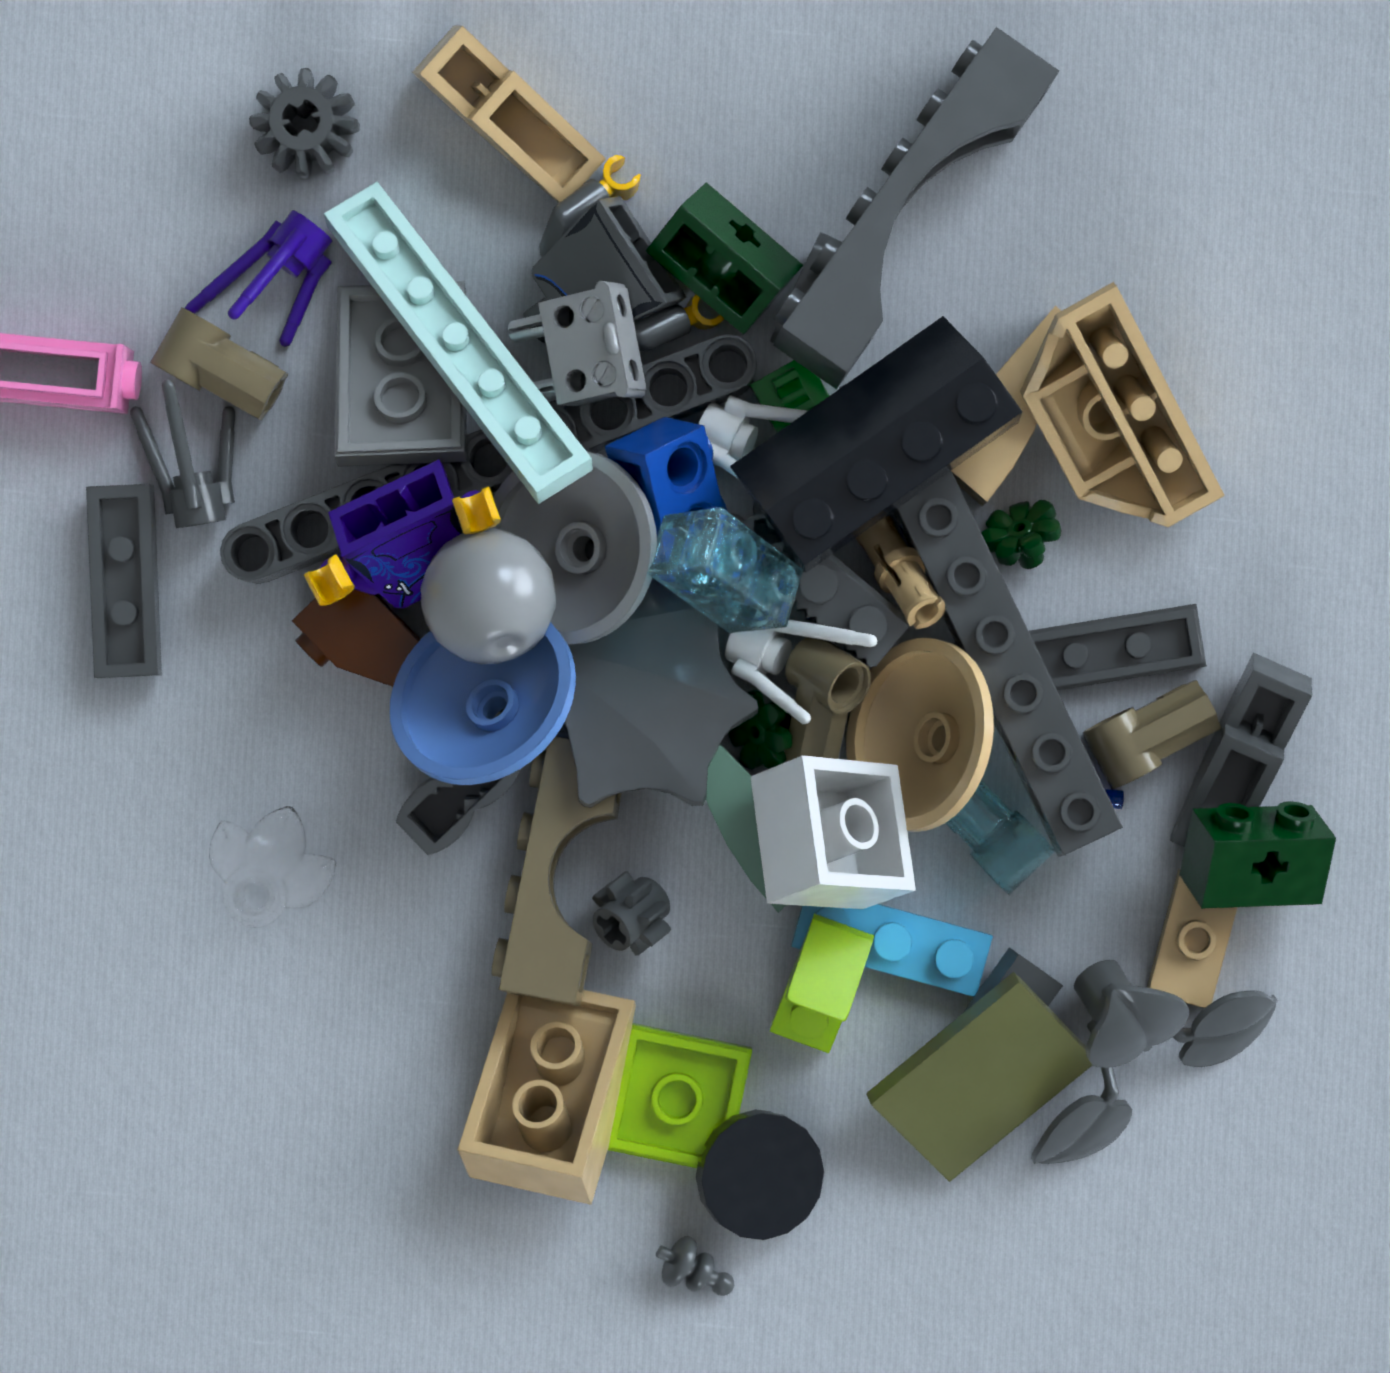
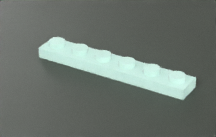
[324,182,593,504]

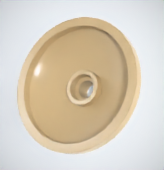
[846,638,994,832]

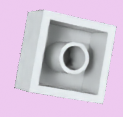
[750,755,916,909]

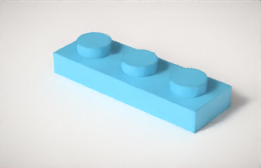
[791,904,993,997]

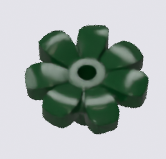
[981,500,1062,569]
[728,690,792,769]

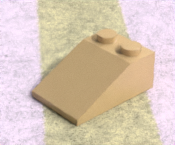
[457,990,636,1205]

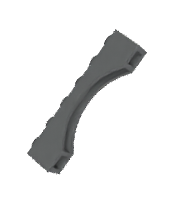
[773,27,1059,390]

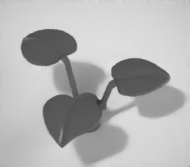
[1031,960,1278,1164]

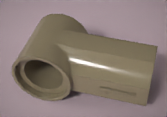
[150,307,288,421]
[784,637,871,762]
[1083,680,1221,789]

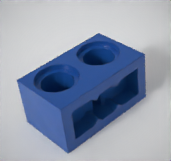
[605,417,732,575]

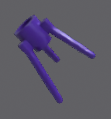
[185,210,333,347]

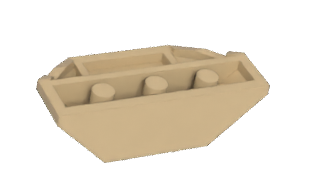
[1020,282,1225,527]

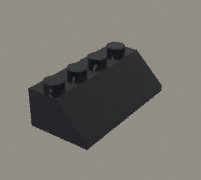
[730,316,1023,573]

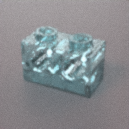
[647,507,803,633]

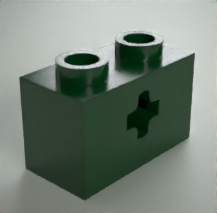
[646,182,803,335]
[1179,801,1336,909]

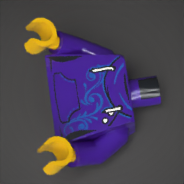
[303,459,501,608]

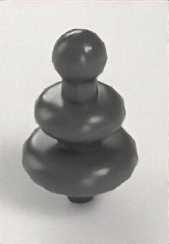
[656,1236,734,1296]

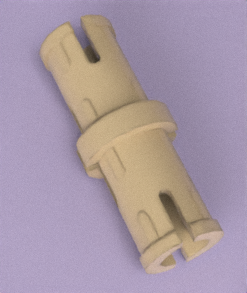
[856,516,945,629]

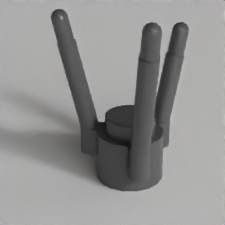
[130,380,235,528]

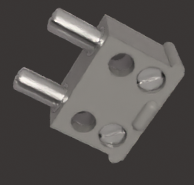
[508,281,647,406]

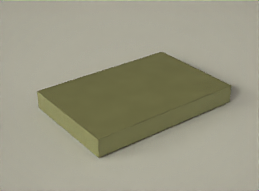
[866,971,1092,1182]

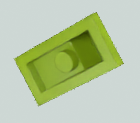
[769,913,874,1053]

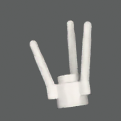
[698,395,807,479]
[725,609,877,724]

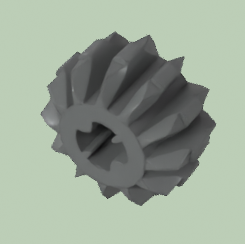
[249,68,360,180]

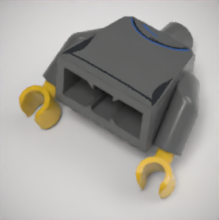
[523,155,724,351]

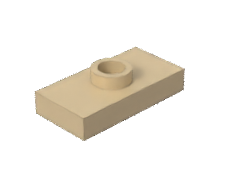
[1147,869,1237,1008]

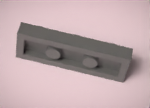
[86,484,162,678]

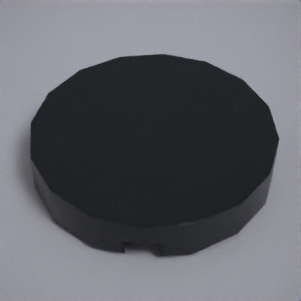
[696,1109,824,1240]

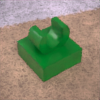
[750,360,829,433]

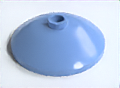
[389,622,576,785]

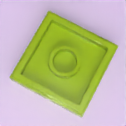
[608,1023,752,1168]

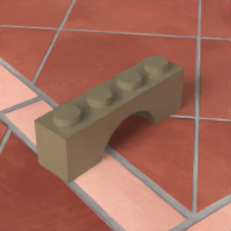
[491,736,622,1007]

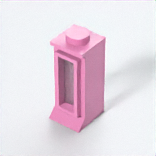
[0,333,142,414]

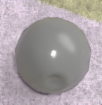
[421,528,556,665]

